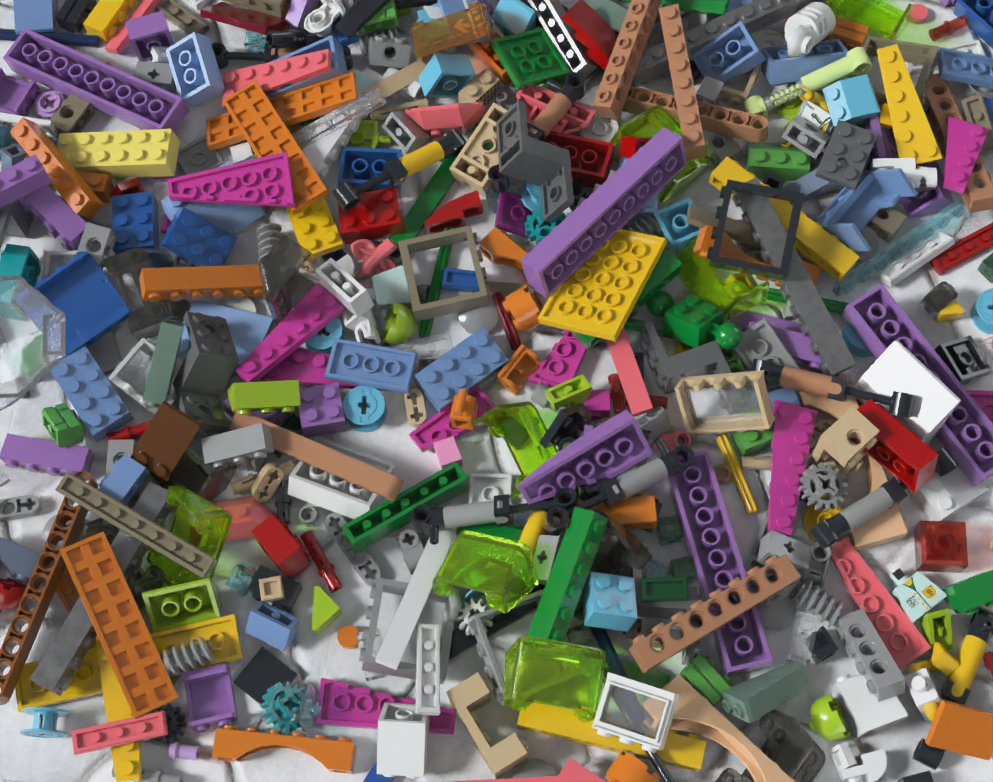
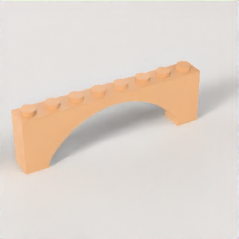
[795,373,908,551]
[641,675,796,782]

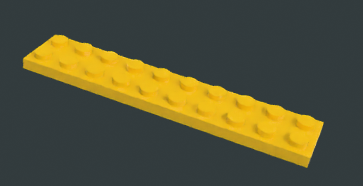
[15,614,244,713]

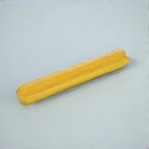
[716,434,759,515]

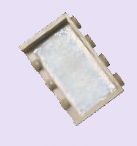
[674,370,776,435]

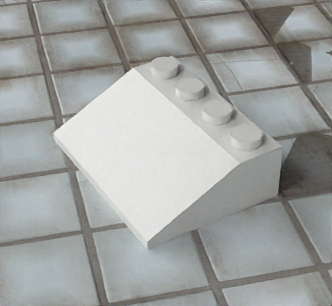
[854,340,961,445]
[907,435,989,527]
[288,436,395,519]

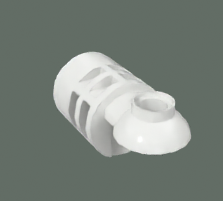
[304,0,360,37]
[784,2,836,57]

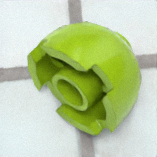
[381,302,418,345]
[808,692,851,742]

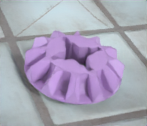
[34,90,65,118]

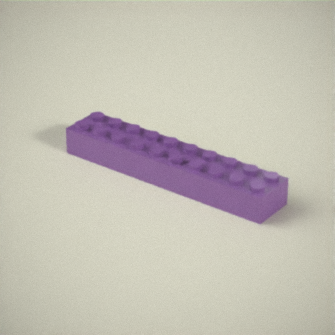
[3,28,190,133]
[521,127,687,298]
[842,283,993,486]
[666,449,773,677]

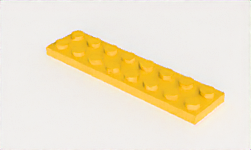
[285,125,344,261]

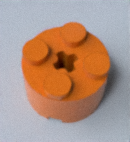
[502,284,544,333]
[605,750,660,782]

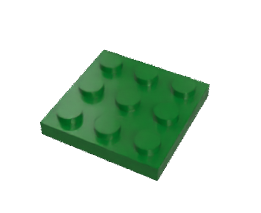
[491,27,570,90]

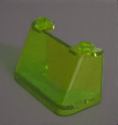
[146,486,232,587]
[433,530,539,613]
[504,636,606,722]

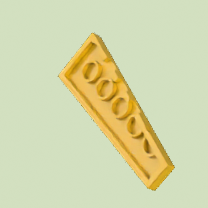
[876,44,943,166]
[96,643,142,782]

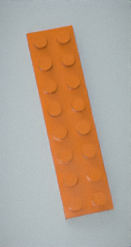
[206,71,359,152]
[222,80,329,215]
[60,531,179,718]

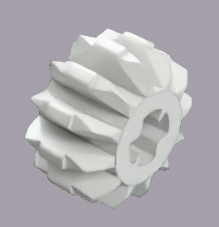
[456,598,494,636]

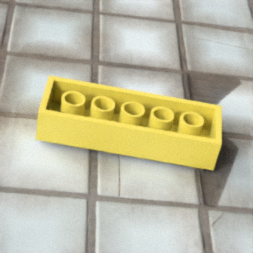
[57,129,180,178]

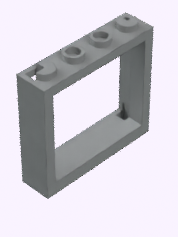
[359,577,454,684]
[468,589,581,705]

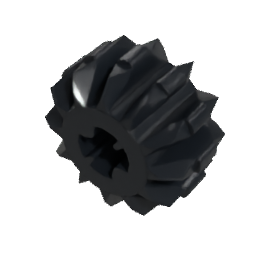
[151,704,188,744]

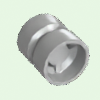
[566,609,595,651]

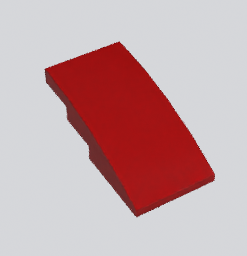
[562,0,618,70]

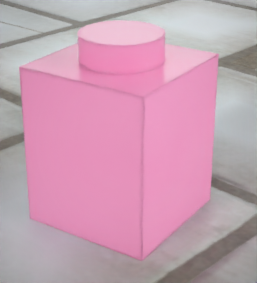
[433,436,463,470]

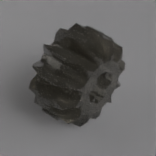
[921,281,958,316]

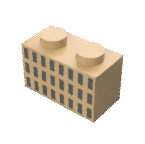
[458,68,500,106]

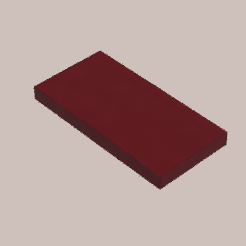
[200,2,287,35]

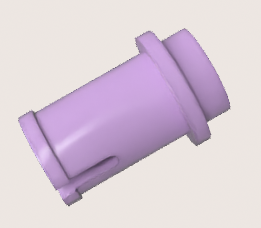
[169,741,200,761]

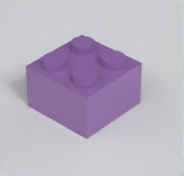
[125,10,174,62]
[299,382,346,438]

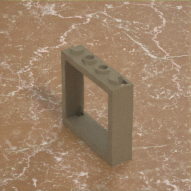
[849,36,939,106]
[398,225,492,322]

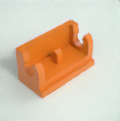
[497,344,541,396]

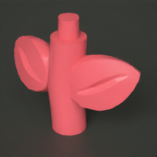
[351,238,398,280]

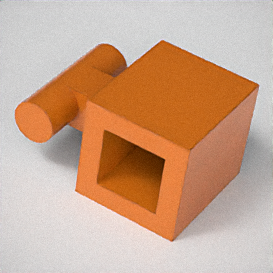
[449,389,479,430]

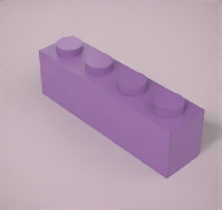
[0,154,52,208]
[748,322,821,370]
[0,433,95,476]

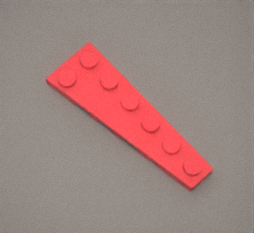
[222,49,332,110]
[830,538,931,670]

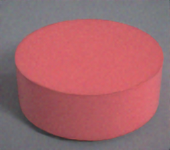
[907,4,928,24]

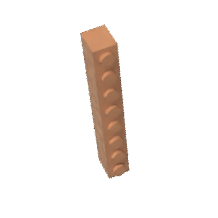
[658,4,708,160]

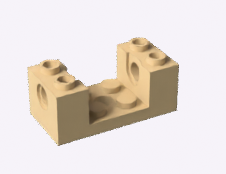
[449,103,508,199]
[809,406,879,483]
[446,672,529,779]

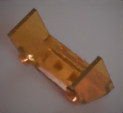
[410,1,497,61]

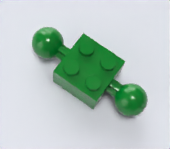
[647,291,743,350]

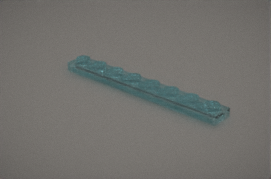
[832,196,966,297]

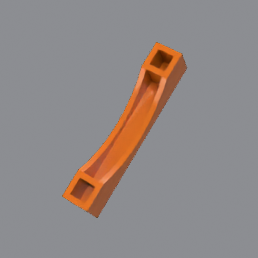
[693,225,821,287]
[479,227,550,297]
[212,725,357,774]

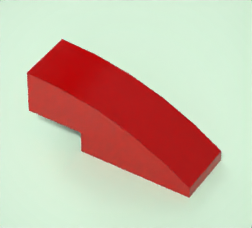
[424,190,483,235]

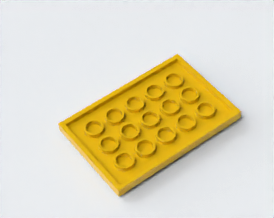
[537,229,667,342]

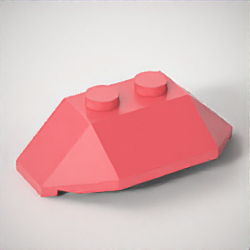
[516,85,596,135]
[405,102,487,138]
[190,495,277,546]

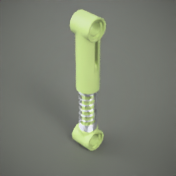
[743,47,872,118]

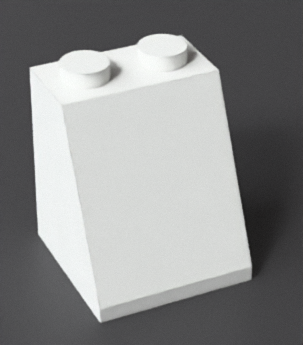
[832,671,908,740]
[377,702,430,779]

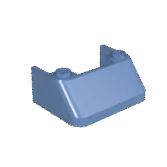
[815,168,918,251]

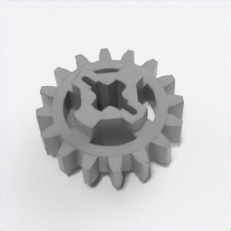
[798,462,848,512]

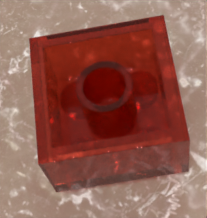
[914,520,968,573]

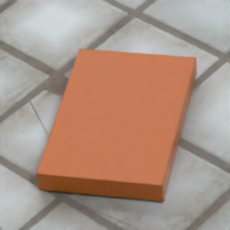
[925,700,993,760]

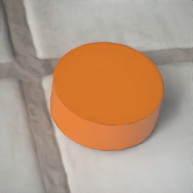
[337,625,361,649]

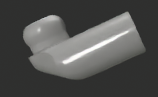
[442,589,462,622]

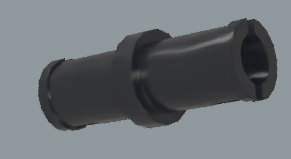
[275,480,292,525]

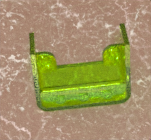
[826,0,913,40]
[610,106,709,203]
[677,235,770,322]
[472,401,558,500]

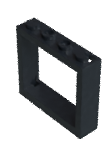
[707,180,805,281]

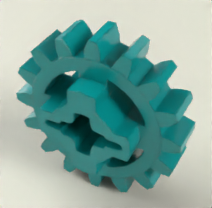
[525,207,565,246]
[260,681,311,733]

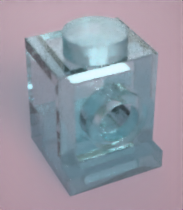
[244,30,266,53]

